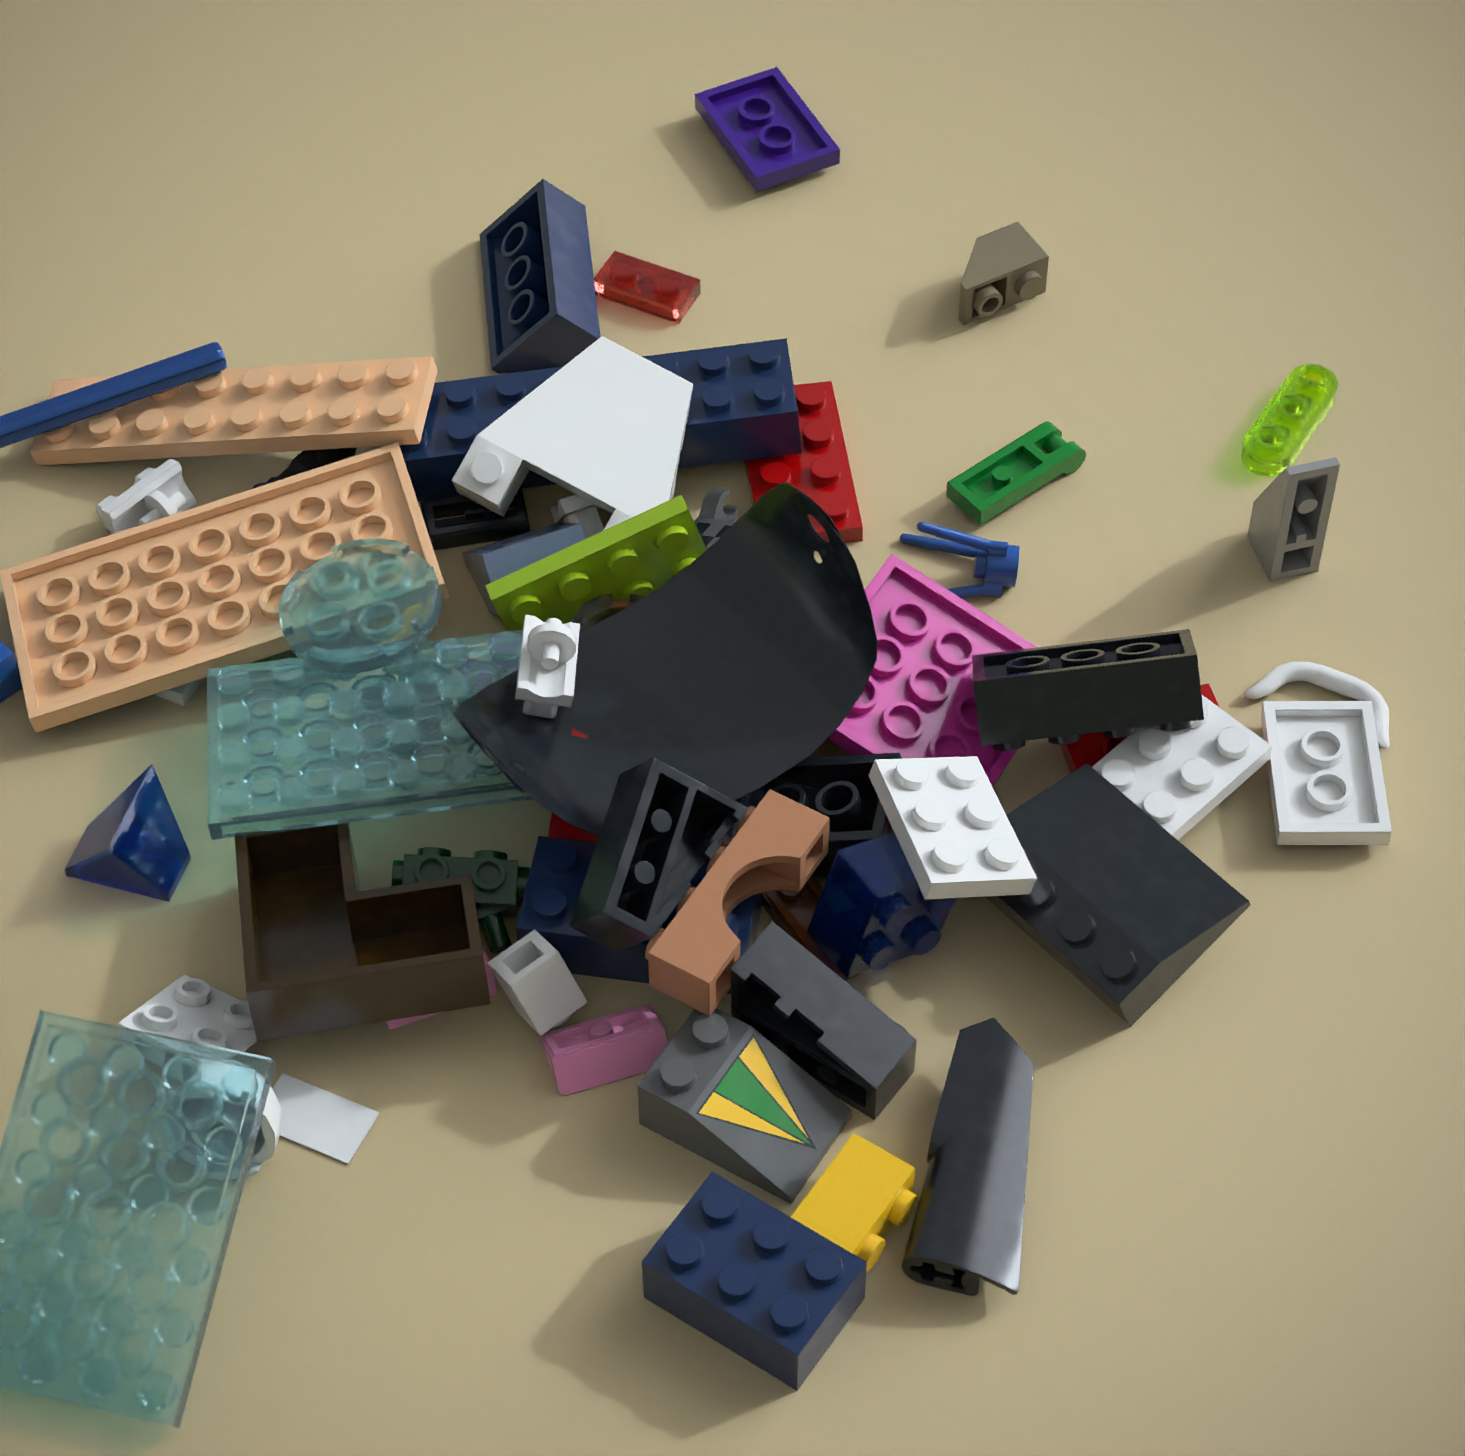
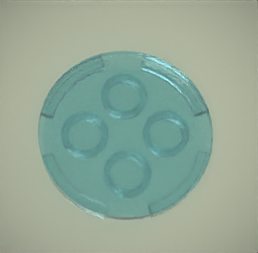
[279,538,442,674]

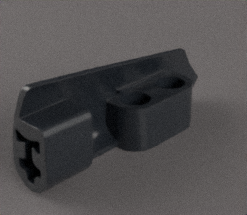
[901,1017,1034,1296]

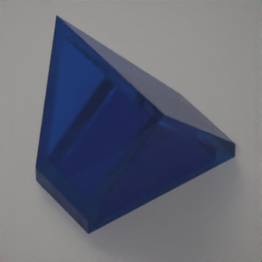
[64,764,191,902]

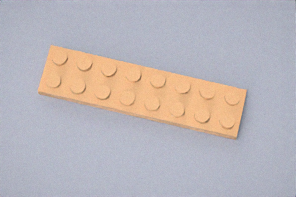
[30,356,438,466]

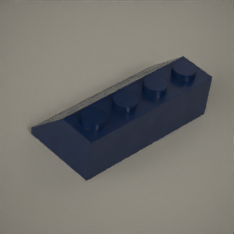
[479,179,601,374]

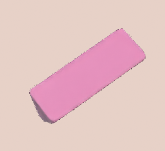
[540,1004,668,1095]

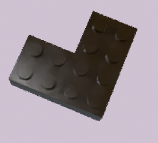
[234,814,491,1041]

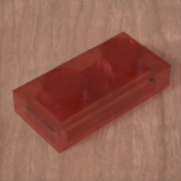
[594,250,701,324]

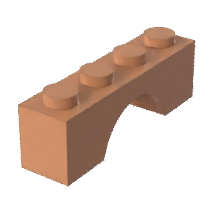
[645,789,830,1016]

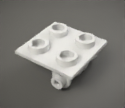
[117,974,257,1077]

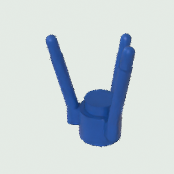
[900,521,1019,598]

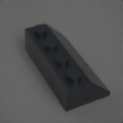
[972,629,1204,751]

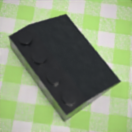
[985,763,1251,1027]

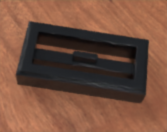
[420,487,530,550]

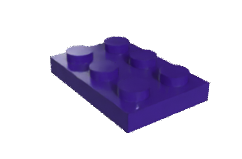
[695,67,840,192]

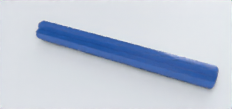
[0,342,227,448]

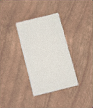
[273,1073,380,1164]

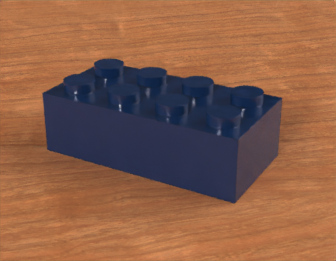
[516,836,762,994]

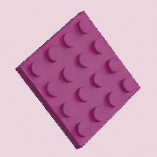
[828,554,1037,787]

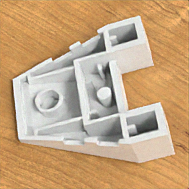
[452,336,693,531]

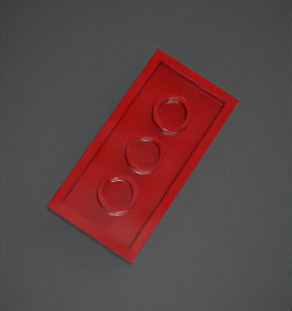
[744,381,863,543]

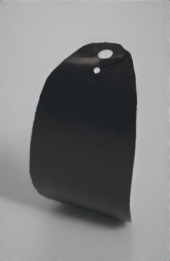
[452,483,878,837]

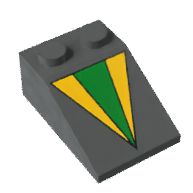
[637,1008,852,1204]

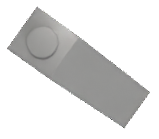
[1247,457,1340,582]

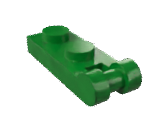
[946,421,1086,525]

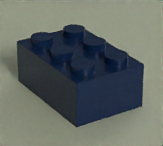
[642,1172,867,1391]

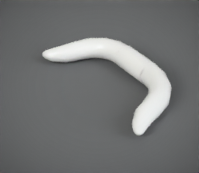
[1244,661,1390,749]

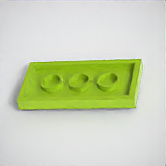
[485,494,707,644]

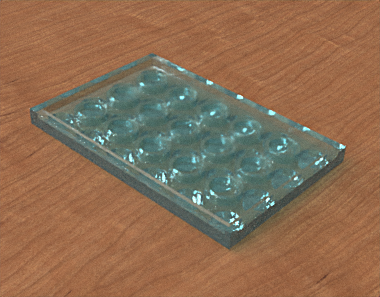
[207,630,532,840]
[0,1010,276,1428]

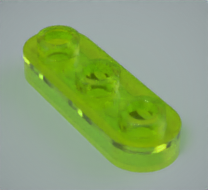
[1241,364,1338,476]

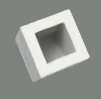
[488,929,587,1036]

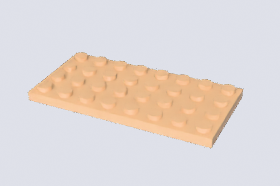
[0,442,449,733]

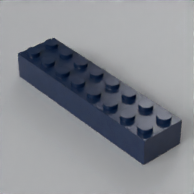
[399,338,802,502]

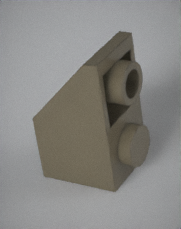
[958,222,1049,325]

